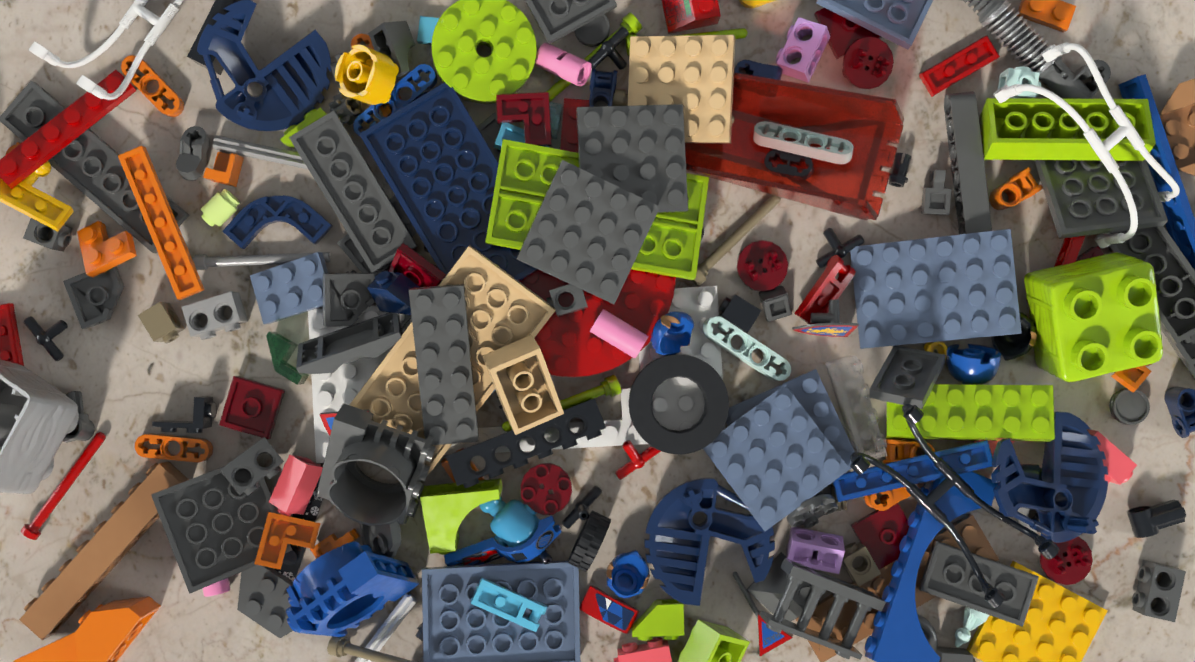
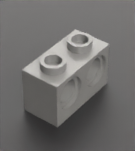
[182,291,248,340]

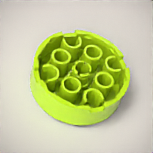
[432,0,537,104]

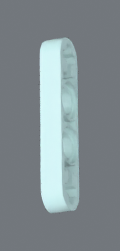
[753,121,854,164]
[703,316,791,381]

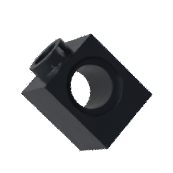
[718,294,762,333]

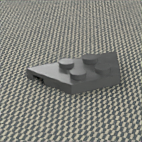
[237,565,293,638]

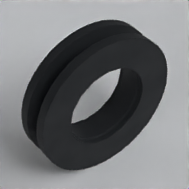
[629,354,729,455]

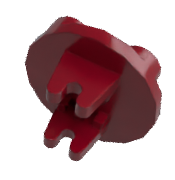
[842,37,894,89]
[737,240,788,291]
[521,463,572,515]
[1040,536,1093,585]

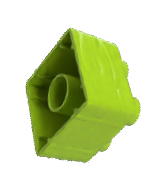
[1024,252,1163,382]

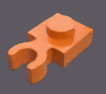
[1111,364,1152,392]

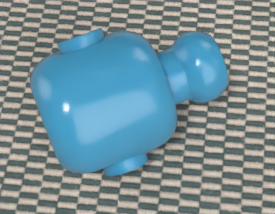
[479,496,540,547]

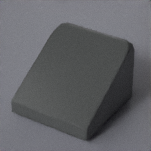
[759,286,792,322]

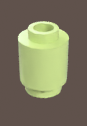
[201,189,240,227]

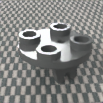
[787,491,838,529]

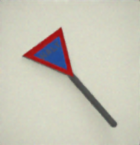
[733,572,793,656]

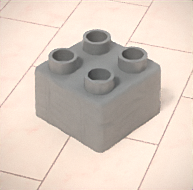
[0,360,79,494]

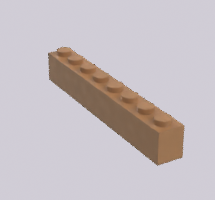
[19,461,189,640]

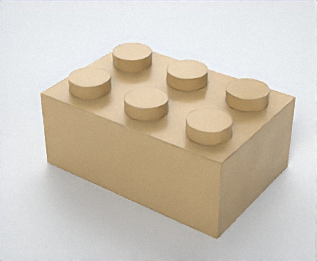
[482,335,564,435]

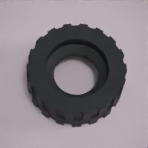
[568,510,611,572]

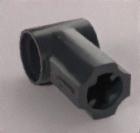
[1127,499,1186,538]

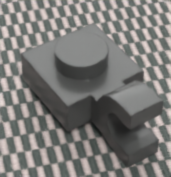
[921,170,952,215]

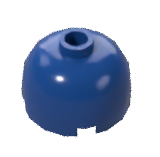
[946,344,1001,385]

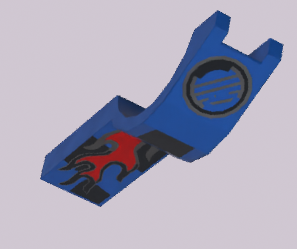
[444,516,562,566]

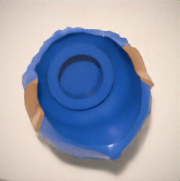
[650,311,694,355]
[606,550,650,598]

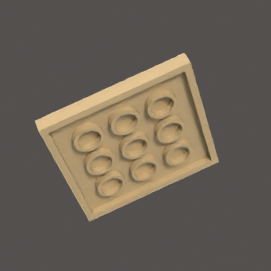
[628,35,735,143]

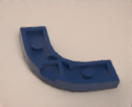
[222,195,333,249]

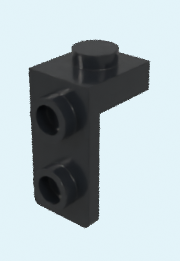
[152,396,216,433]

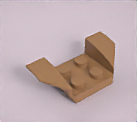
[1159,78,1195,176]

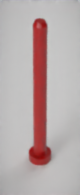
[21,432,106,540]

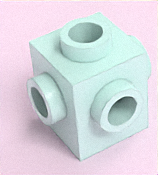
[997,66,1041,98]

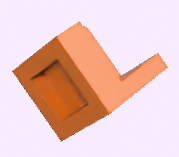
[203,152,244,187]

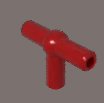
[615,440,661,480]

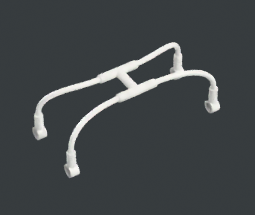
[28,0,184,100]
[993,42,1180,249]

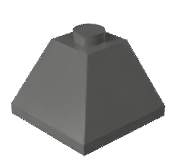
[747,552,824,622]

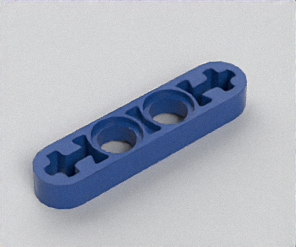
[353,64,438,137]

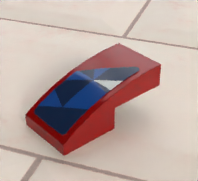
[579,586,639,634]

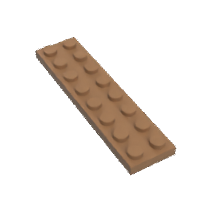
[795,514,999,662]

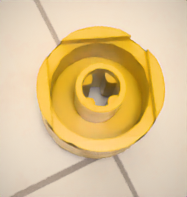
[335,45,399,105]

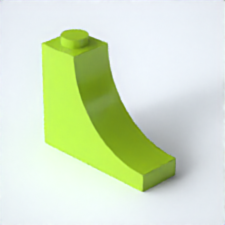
[420,478,503,555]

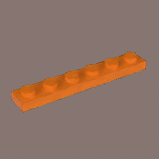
[118,146,205,300]

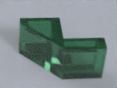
[266,331,309,385]

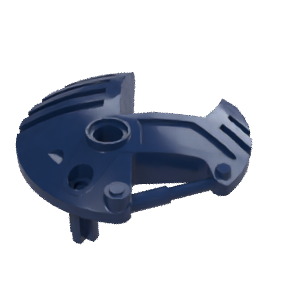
[197,0,331,131]
[991,412,1108,543]
[644,478,775,606]

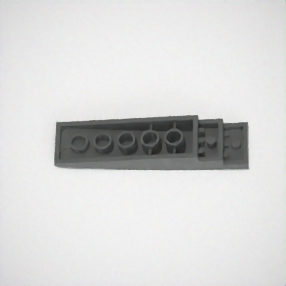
[1108,226,1195,380]

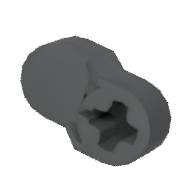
[176,126,210,181]

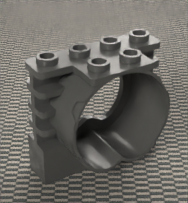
[316,403,436,526]

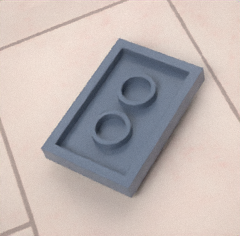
[250,252,328,324]

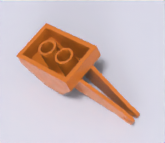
[13,596,161,662]

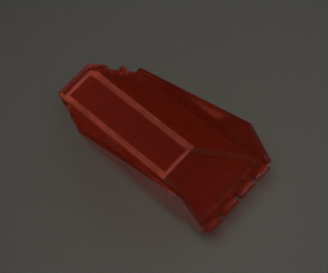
[685,73,904,220]

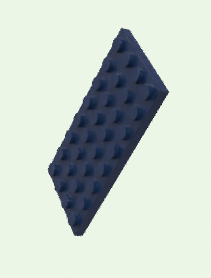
[359,82,539,281]

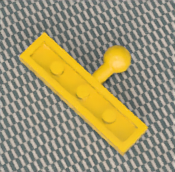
[0,161,74,231]

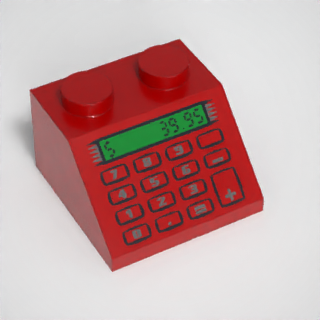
[661,0,721,34]

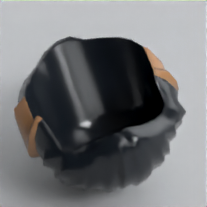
[991,312,1037,361]

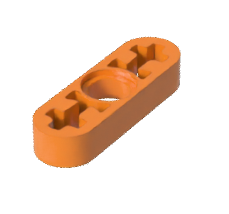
[121,55,184,117]
[135,433,213,462]

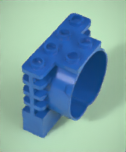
[286,542,420,637]

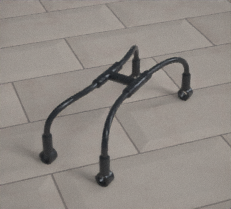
[850,404,1059,608]

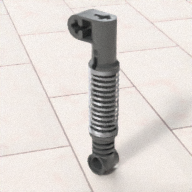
[963,0,1111,99]

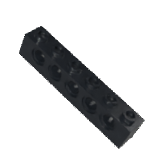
[446,398,606,488]

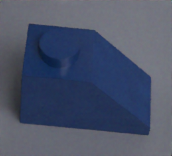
[367,271,419,315]

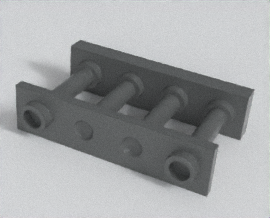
[760,558,886,660]

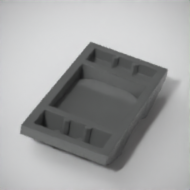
[296,312,401,374]

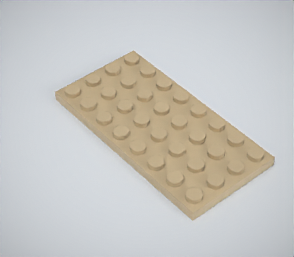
[349,245,556,474]

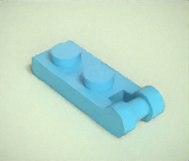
[470,577,548,632]

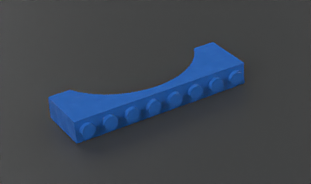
[865,471,999,662]

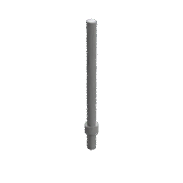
[191,252,331,270]

